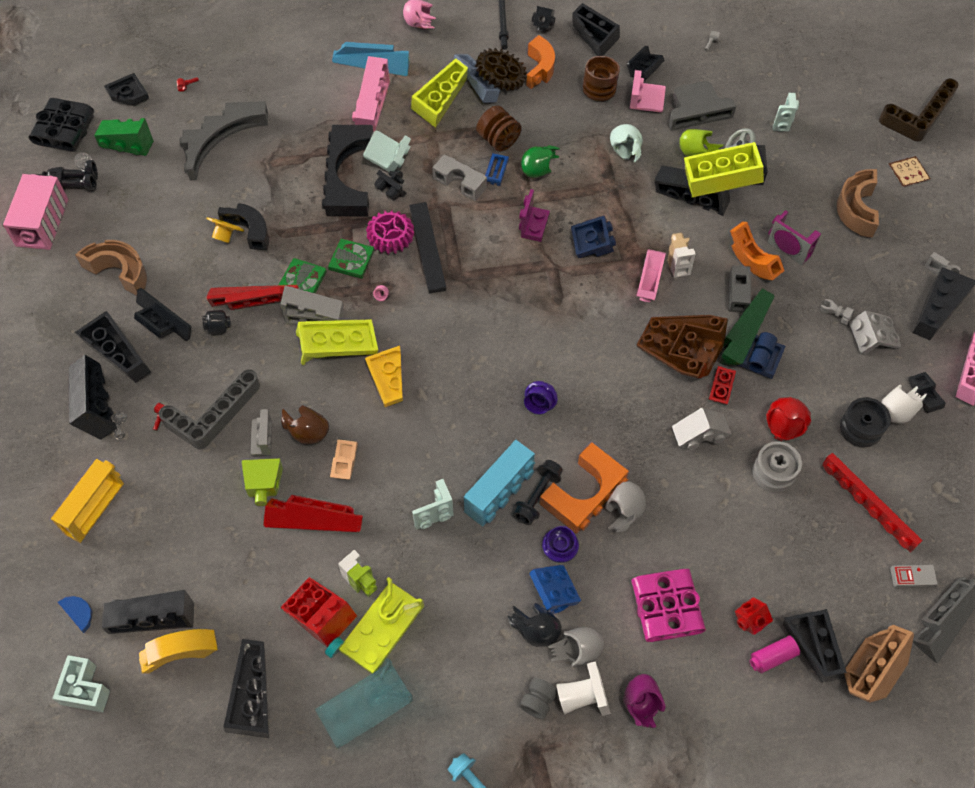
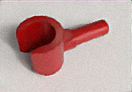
[176,77,199,92]
[153,403,165,431]

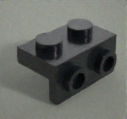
[627,46,665,79]

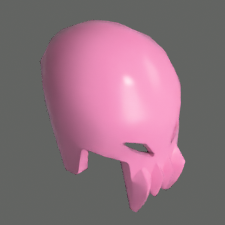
[403,0,436,29]

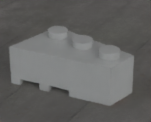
[281,285,344,325]

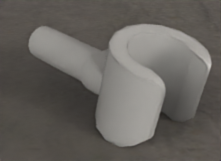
[705,31,720,51]

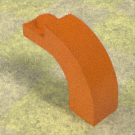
[526,35,555,89]
[730,222,785,280]

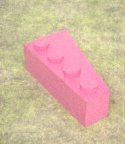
[352,56,390,132]
[955,331,975,406]

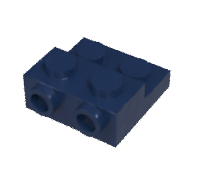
[571,215,616,259]

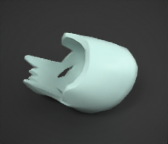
[610,124,643,162]

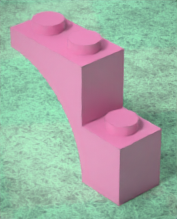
[637,249,666,302]

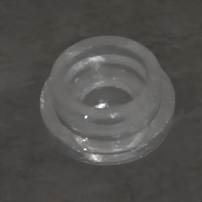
[74,152,92,169]

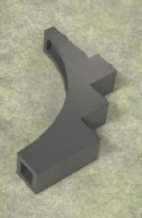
[179,101,268,180]

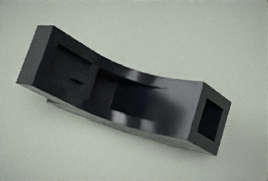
[218,203,269,251]

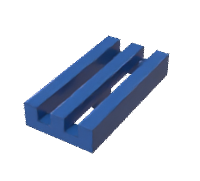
[485,153,509,186]

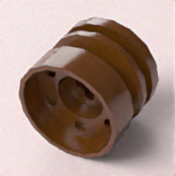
[583,56,620,101]
[476,105,522,152]

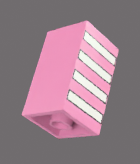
[3,174,68,250]

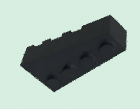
[913,267,975,340]
[75,311,151,383]
[69,355,117,440]
[102,590,194,634]
[223,639,269,738]

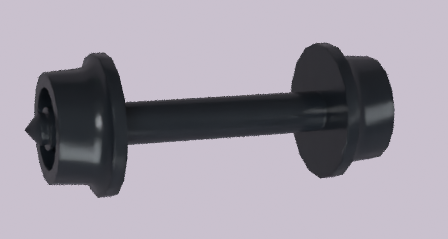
[513,460,563,525]

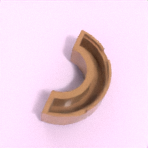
[837,169,879,238]
[75,240,147,295]

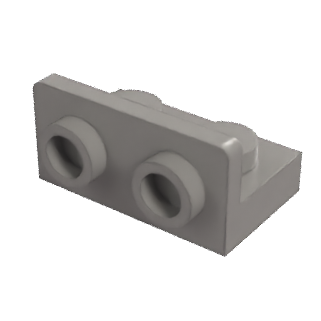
[250,409,272,456]

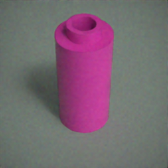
[750,636,800,674]

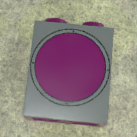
[767,210,821,265]

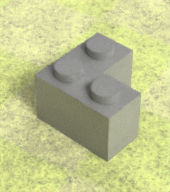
[672,407,731,450]

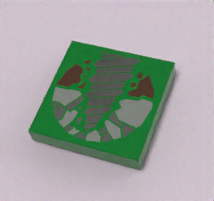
[328,239,375,279]
[279,258,327,293]

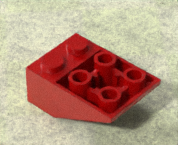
[280,577,357,647]

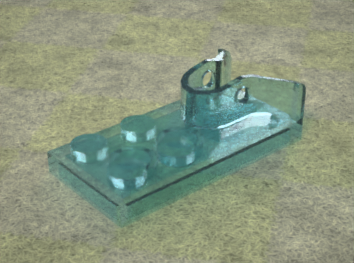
[315,659,413,749]

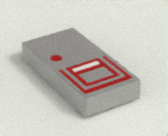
[890,565,938,588]

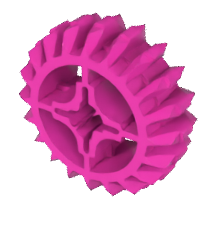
[366,210,414,255]

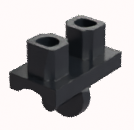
[374,170,407,201]

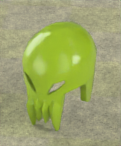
[679,129,724,157]

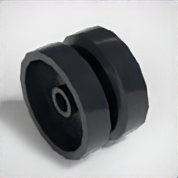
[840,397,891,448]

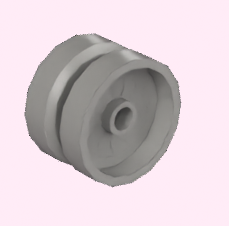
[752,441,802,492]

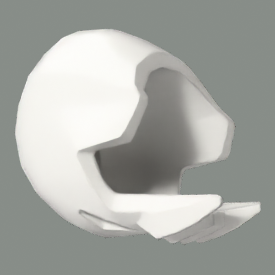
[882,385,927,424]

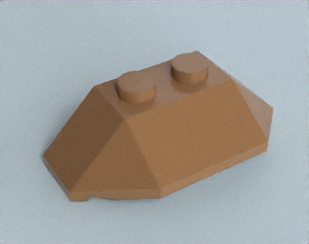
[845,625,914,703]

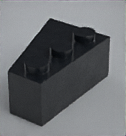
[572,3,620,56]

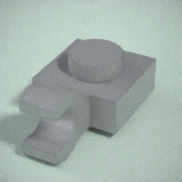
[924,252,961,275]

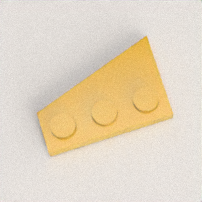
[365,346,403,407]

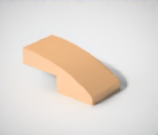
[330,440,358,480]

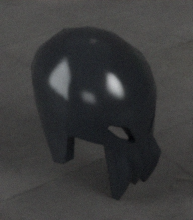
[508,603,562,647]

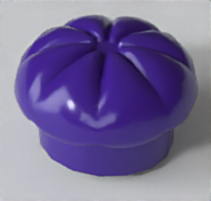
[524,381,558,414]
[542,526,579,563]

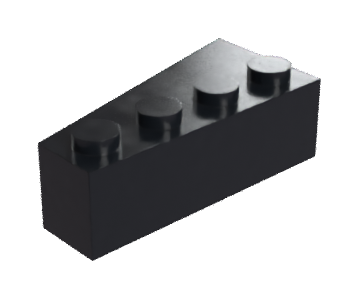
[654,166,730,216]

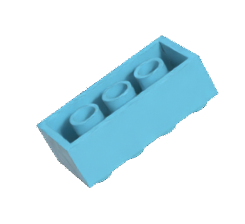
[464,440,535,527]

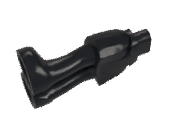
[36,160,98,192]

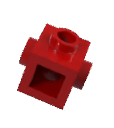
[734,597,773,635]

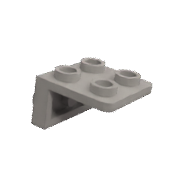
[849,310,901,354]

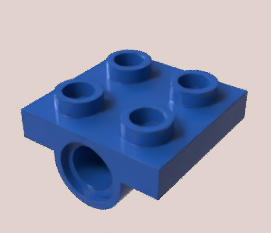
[529,565,581,614]

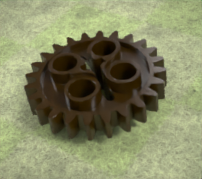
[475,48,527,91]

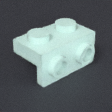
[772,93,799,131]

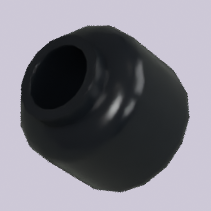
[202,310,231,334]

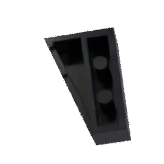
[783,609,847,683]

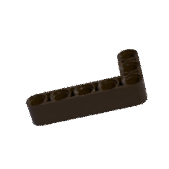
[879,78,959,142]

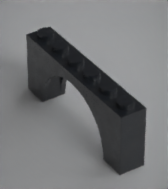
[322,125,374,217]

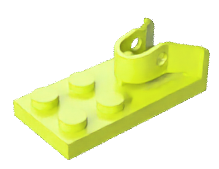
[296,319,378,365]
[339,577,424,675]

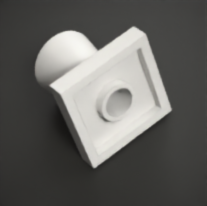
[556,662,611,716]

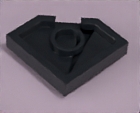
[104,73,149,105]

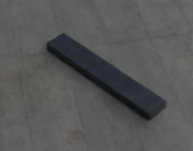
[409,202,447,294]

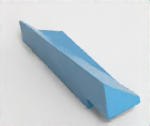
[332,42,410,76]

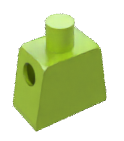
[242,458,283,506]

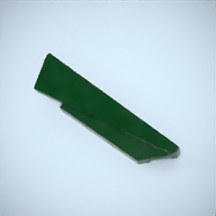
[719,288,775,365]

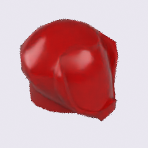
[766,397,811,442]

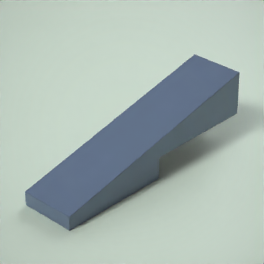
[454,54,500,103]

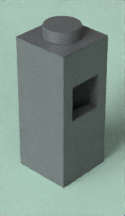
[729,265,751,313]

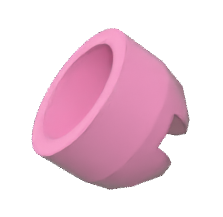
[373,285,389,301]

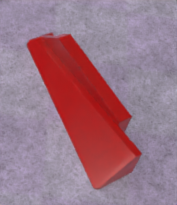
[207,285,299,310]
[263,495,363,532]

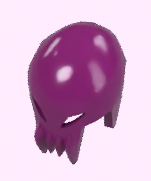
[623,674,666,728]

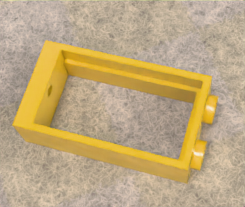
[51,459,124,543]

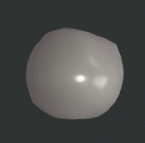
[605,481,646,532]
[548,627,604,667]

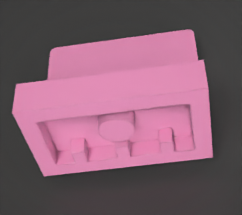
[630,70,666,112]

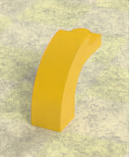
[139,629,218,674]

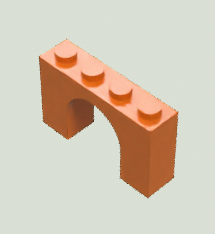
[539,442,629,534]

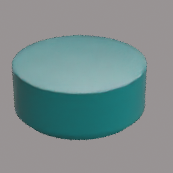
[325,637,345,659]

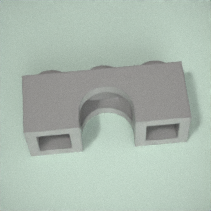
[432,154,487,201]

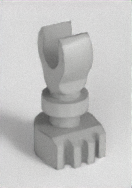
[820,299,855,326]

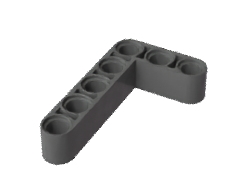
[159,369,260,449]

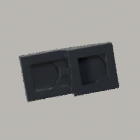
[908,372,946,413]

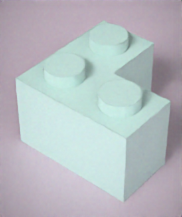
[52,655,110,713]

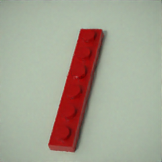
[822,452,923,553]

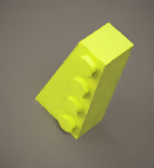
[411,58,468,128]

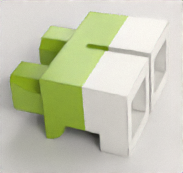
[338,550,377,597]

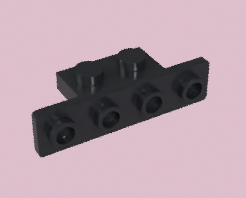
[134,288,192,341]

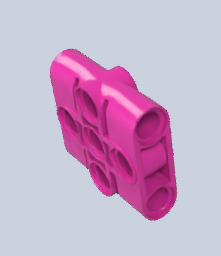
[631,569,706,642]

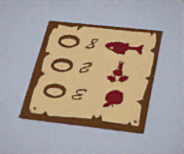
[888,156,931,187]

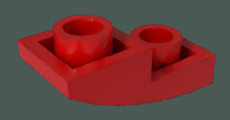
[709,366,736,405]

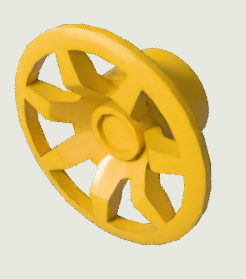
[206,217,244,243]

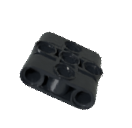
[28,98,94,151]

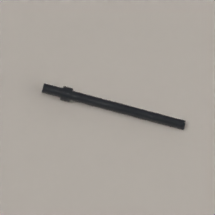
[499,0,509,49]

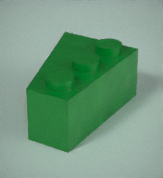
[94,118,154,156]

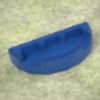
[58,596,93,633]

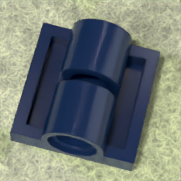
[737,332,786,379]

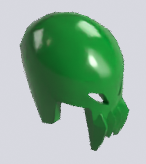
[521,145,560,178]

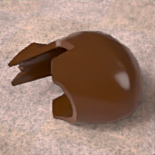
[281,405,329,445]

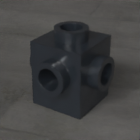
[532,6,556,32]

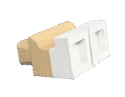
[667,233,696,278]

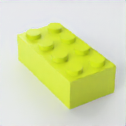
[684,142,764,197]

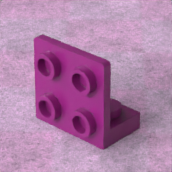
[519,189,550,242]

